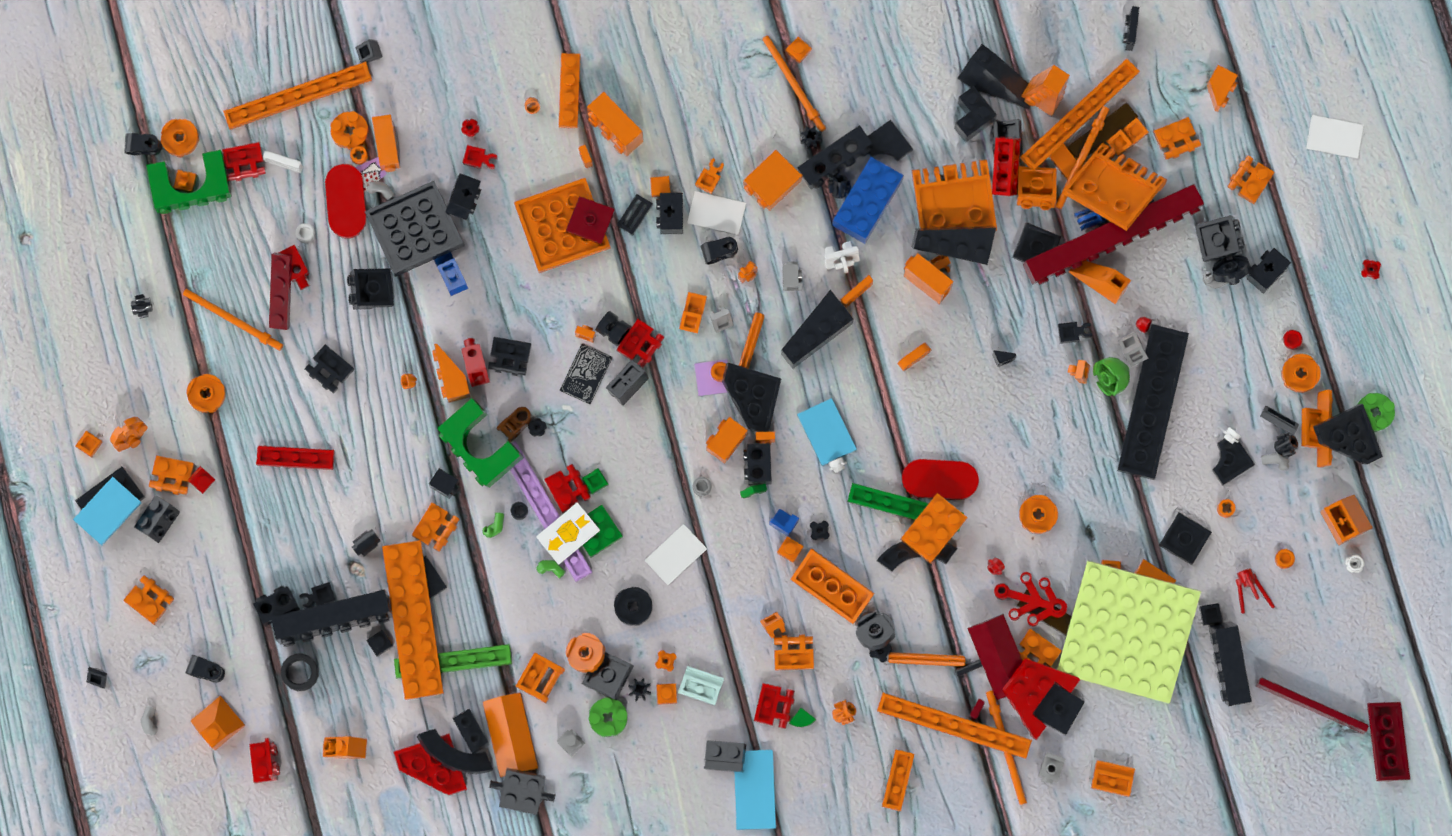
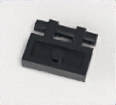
[488,337,532,376]
[304,344,355,394]

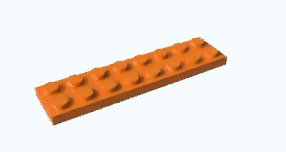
[382,540,444,700]

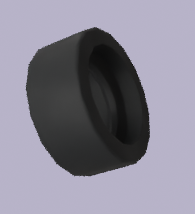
[281,653,319,691]

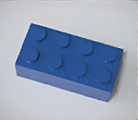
[832,157,904,244]

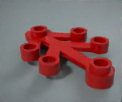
[994,572,1067,627]

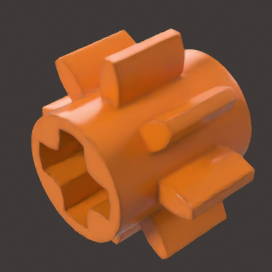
[832,700,856,725]

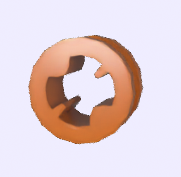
[350,146,368,165]
[1217,499,1236,518]

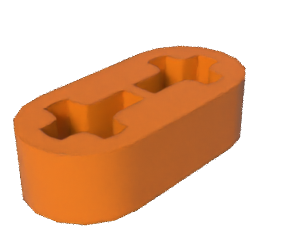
[897,342,932,371]

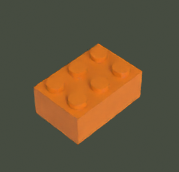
[587,92,643,156]
[900,493,968,564]

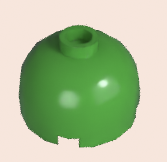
[1093,357,1130,396]

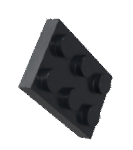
[75,466,146,510]

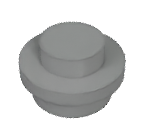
[692,477,712,497]

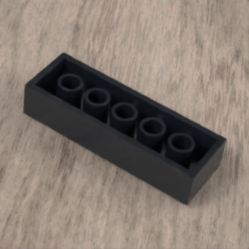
[270,589,393,647]

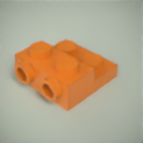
[1017,166,1057,210]

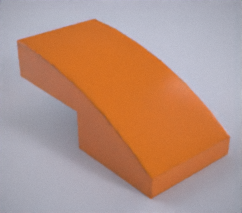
[1106,118,1150,156]
[679,292,707,333]

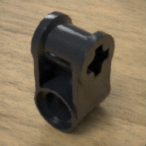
[124,133,162,156]
[700,237,738,265]
[185,655,225,683]

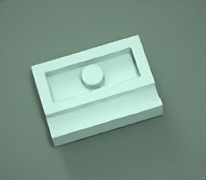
[678,666,724,706]

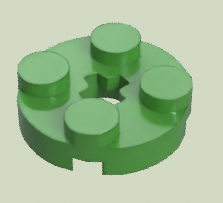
[1357,393,1395,432]
[589,697,628,737]

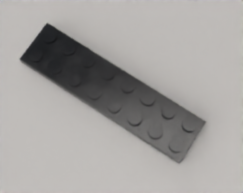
[1117,324,1189,480]

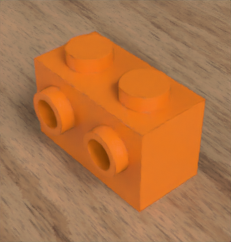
[706,417,748,464]

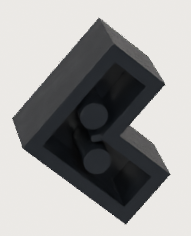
[954,86,997,143]

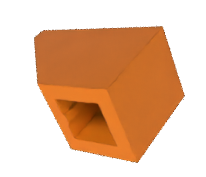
[1207,65,1238,112]
[323,736,367,759]

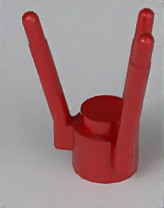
[1235,568,1275,614]

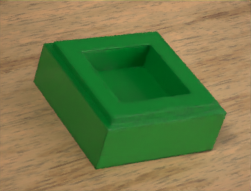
[582,468,609,495]

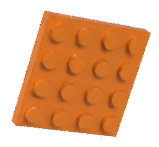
[514,178,611,273]

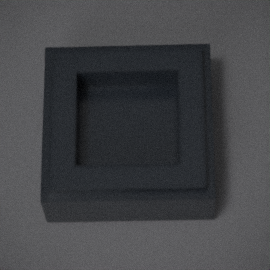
[1199,603,1223,626]

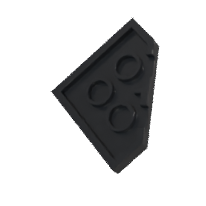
[722,363,781,432]
[1313,404,1383,465]

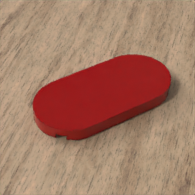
[325,164,367,239]
[902,459,979,500]

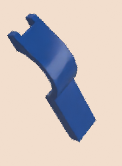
[434,252,468,296]

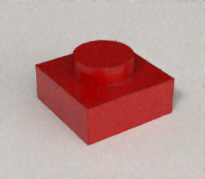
[187,466,216,494]

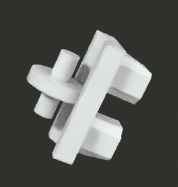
[824,241,860,273]

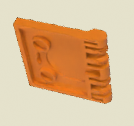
[1063,143,1167,231]
[912,159,997,231]

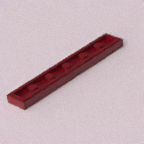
[1256,678,1369,734]

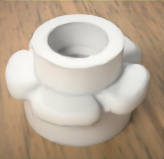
[1223,427,1241,444]
[829,457,847,473]
[1345,554,1364,573]

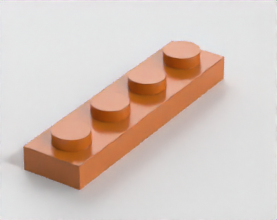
[559,53,580,128]

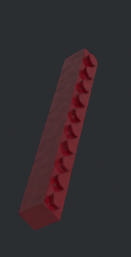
[1023,184,1204,285]

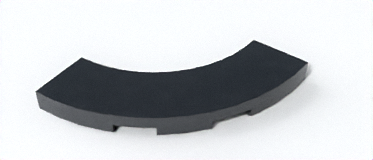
[877,541,958,572]
[417,728,493,774]

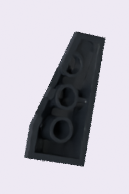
[958,44,1031,109]

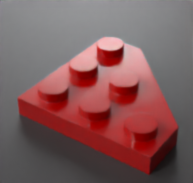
[393,734,467,796]

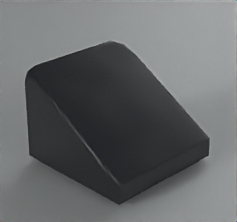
[355,39,382,63]
[992,350,1016,367]

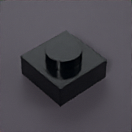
[366,630,393,657]

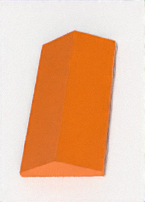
[790,548,875,624]
[483,693,538,778]

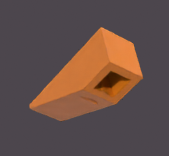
[1069,261,1131,304]
[432,344,471,403]

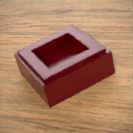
[969,698,985,720]

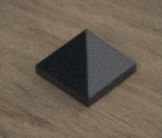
[86,667,107,689]

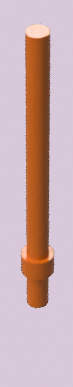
[762,35,826,132]
[1055,106,1110,209]
[183,288,284,351]
[986,690,1027,805]

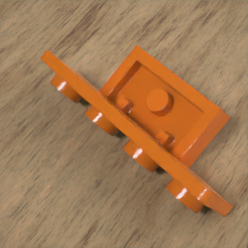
[1301,390,1333,468]

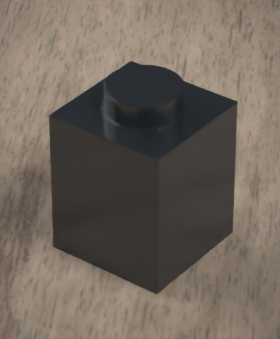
[429,468,460,499]

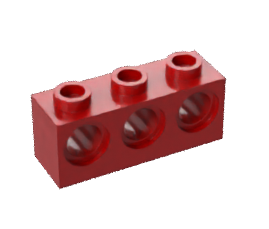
[992,137,1021,196]

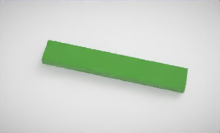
[394,644,512,679]

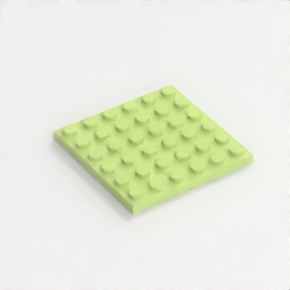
[1057,560,1201,704]

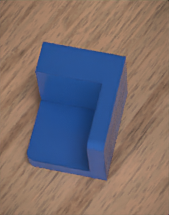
[769,509,799,537]

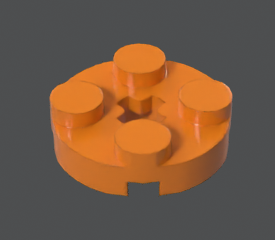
[330,111,369,150]
[161,119,200,157]
[1281,354,1321,393]
[186,374,226,413]
[110,417,148,452]
[1019,495,1058,534]
[566,633,605,673]

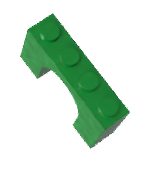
[146,150,232,214]
[437,398,524,488]

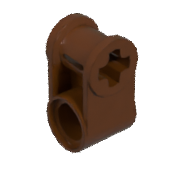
[496,407,532,442]

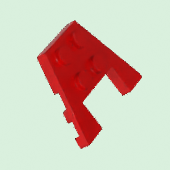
[1002,659,1081,740]

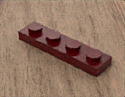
[269,252,292,330]

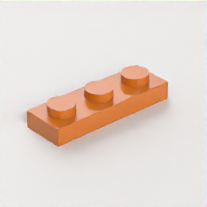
[882,749,915,812]

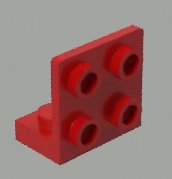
[249,738,280,783]

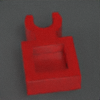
[462,145,498,169]

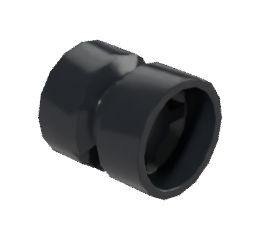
[595,311,631,346]

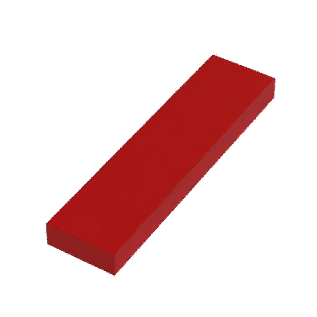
[256,446,335,470]

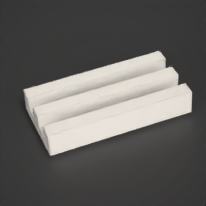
[263,151,303,173]

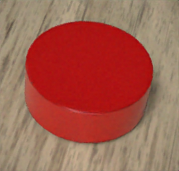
[1283,330,1303,350]

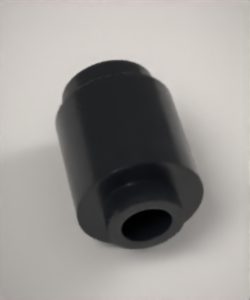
[352,529,381,556]

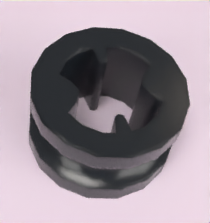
[510,502,528,520]

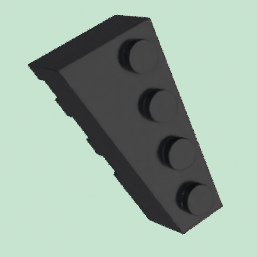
[911,226,996,265]
[781,290,854,369]
[1208,622,1252,706]

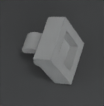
[710,307,734,333]

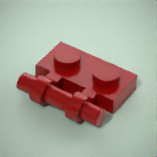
[222,142,266,182]
[616,319,665,368]
[544,464,591,514]
[754,683,795,729]

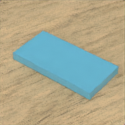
[734,750,776,830]

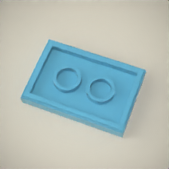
[797,398,857,466]
[73,477,141,546]

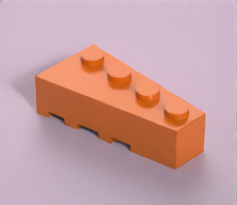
[1021,65,1070,117]

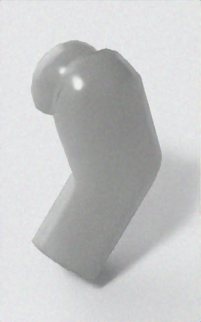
[367,181,395,201]
[1203,272,1228,289]
[1261,453,1289,470]
[141,706,158,735]

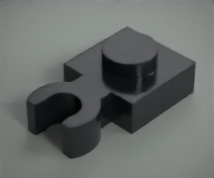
[1057,322,1092,344]
[299,582,336,609]

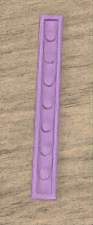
[510,441,592,582]

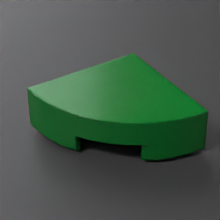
[740,484,767,499]
[789,708,816,727]

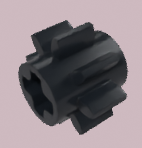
[800,125,823,149]
[828,175,851,199]
[131,294,153,319]
[1274,433,1298,457]
[628,678,652,702]

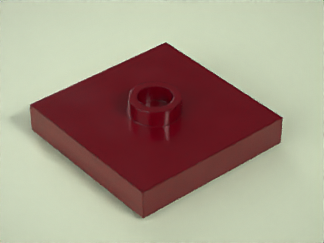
[566,196,615,245]

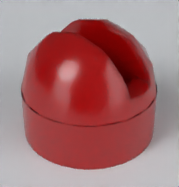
[1136,317,1152,333]

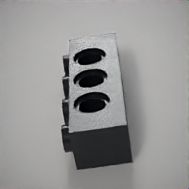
[797,125,873,189]

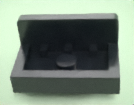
[992,119,1023,158]
[134,495,180,543]

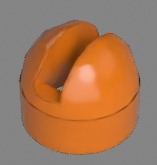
[524,97,540,114]
[401,373,417,389]

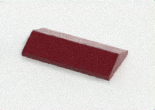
[967,614,1023,700]
[1367,702,1410,782]

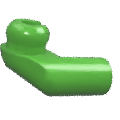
[482,513,505,538]
[536,560,566,579]

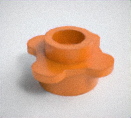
[655,650,677,672]

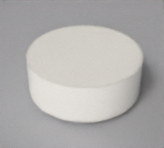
[296,223,315,243]

